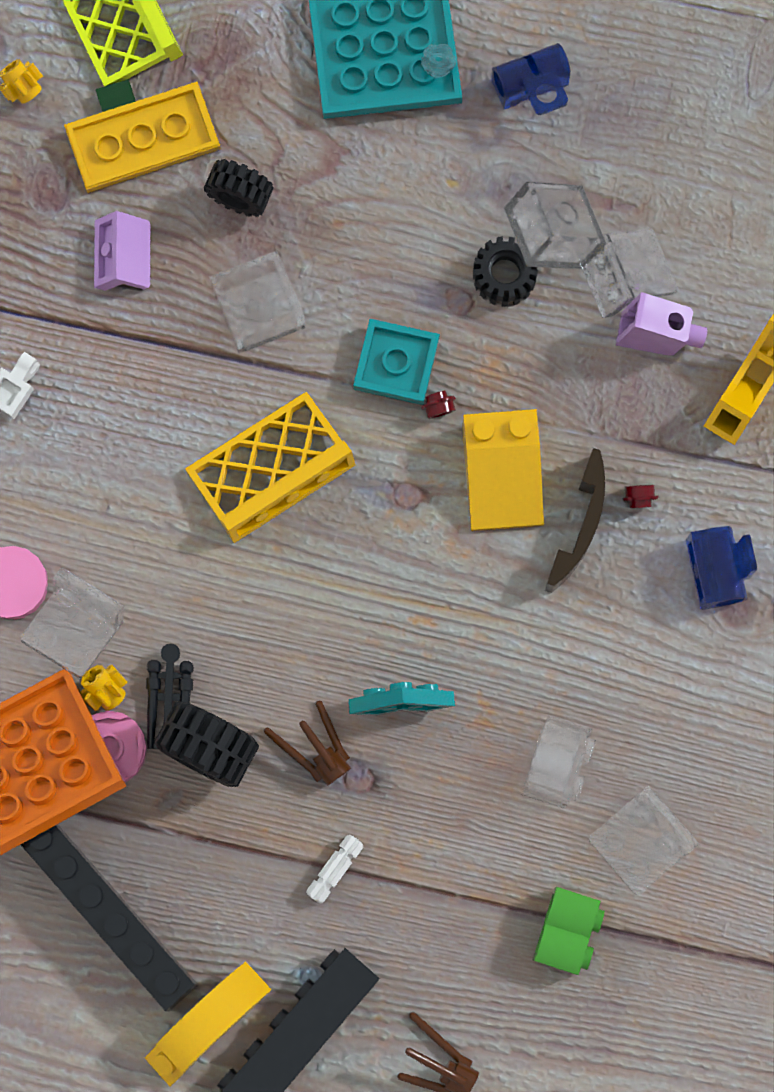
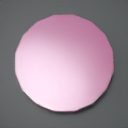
[0,546,48,619]
[92,711,147,783]

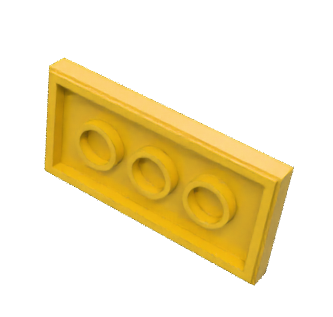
[64,81,221,193]

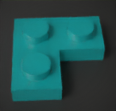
[348,682,455,716]

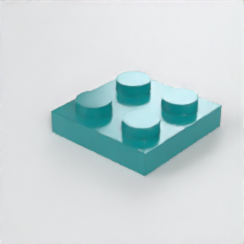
[353,318,440,405]

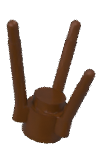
[264,701,351,786]
[397,1012,479,1092]

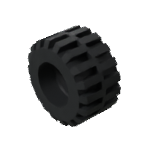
[154,702,259,787]

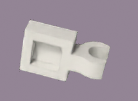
[0,352,40,419]

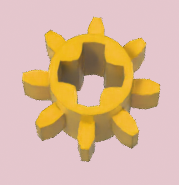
[0,59,43,104]
[80,664,127,711]

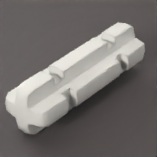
[306,835,363,904]

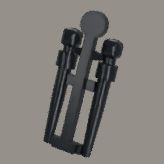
[146,644,194,749]

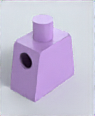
[616,292,707,356]

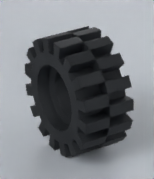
[204,159,274,217]
[473,236,538,307]

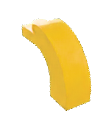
[703,314,774,445]
[145,961,271,1086]

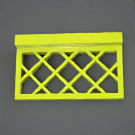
[63,0,183,86]

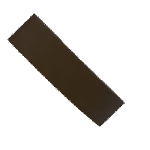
[544,448,605,593]

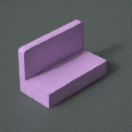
[94,211,150,291]

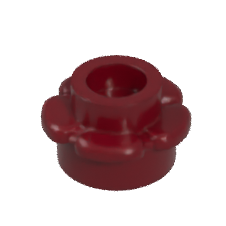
[421,390,456,419]
[622,485,659,508]

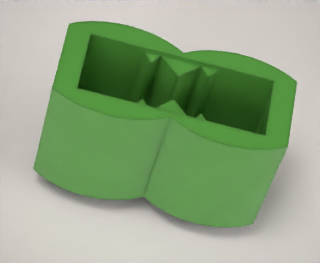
[533,887,605,975]

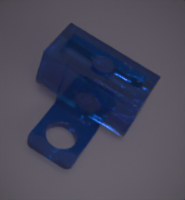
[491,43,570,115]
[686,526,757,610]

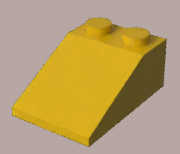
[462,409,544,531]

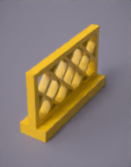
[185,391,356,543]

